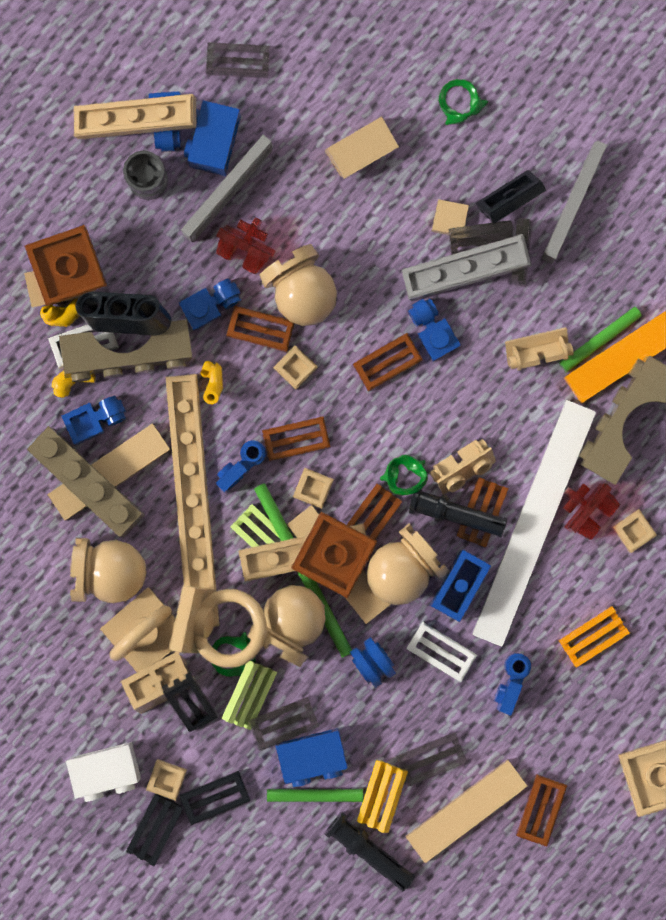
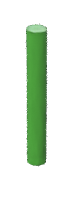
[559,306,642,372]
[267,789,363,802]

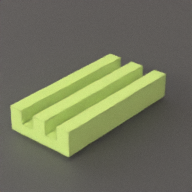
[230,504,280,547]
[222,661,277,730]

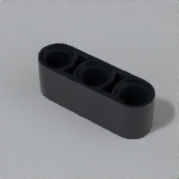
[76,291,172,336]

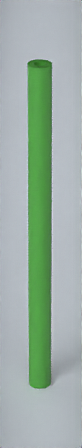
[254,483,352,658]

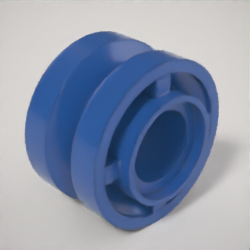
[350,637,397,688]

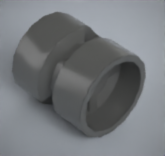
[123,150,168,200]

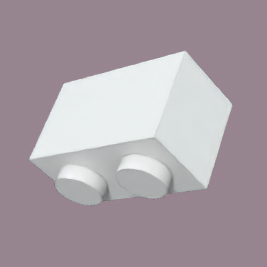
[66,742,141,802]

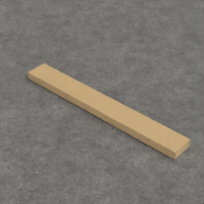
[165,374,220,627]

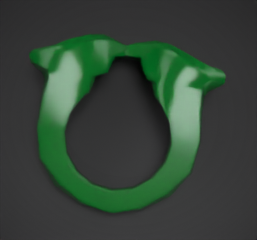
[438,79,488,125]
[379,454,428,495]
[211,632,256,677]

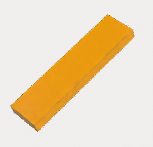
[564,311,666,404]

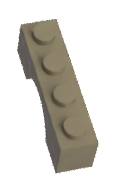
[59,320,192,382]
[579,355,666,485]
[27,426,146,538]

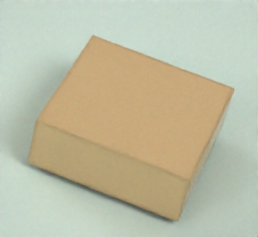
[432,199,469,238]
[273,345,318,390]
[293,468,334,509]
[612,509,657,553]
[146,759,187,801]

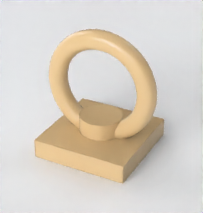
[169,585,267,668]
[100,587,176,672]

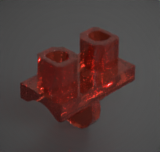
[216,217,277,274]
[563,483,621,540]

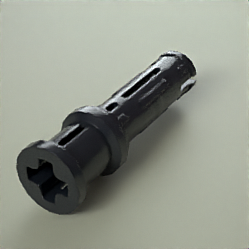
[409,489,508,538]
[325,812,415,892]

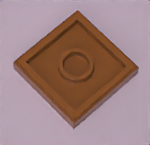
[24,225,107,306]
[291,511,378,598]

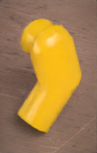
[40,298,80,327]
[200,361,223,405]
[52,370,96,398]

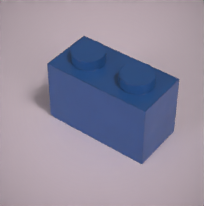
[184,100,241,176]
[429,550,491,622]
[276,728,348,787]

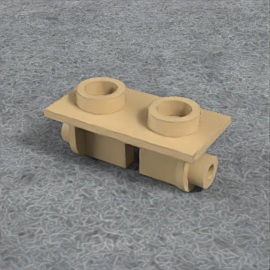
[505,327,573,371]
[429,439,496,494]

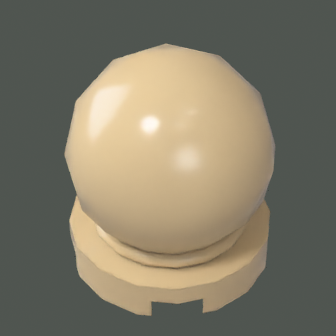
[260,244,337,326]
[367,524,450,605]
[70,538,147,604]
[247,585,326,668]

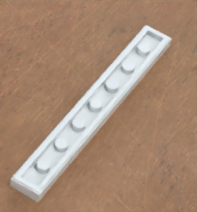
[472,400,596,647]

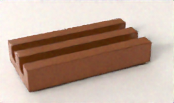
[226,305,295,352]
[353,333,423,392]
[262,416,331,462]
[456,477,509,548]
[347,483,402,540]
[516,774,567,847]

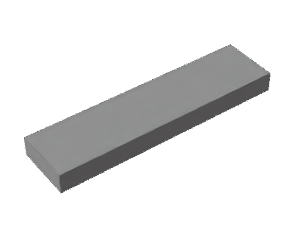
[181,135,273,242]
[541,140,607,264]
[402,234,532,301]

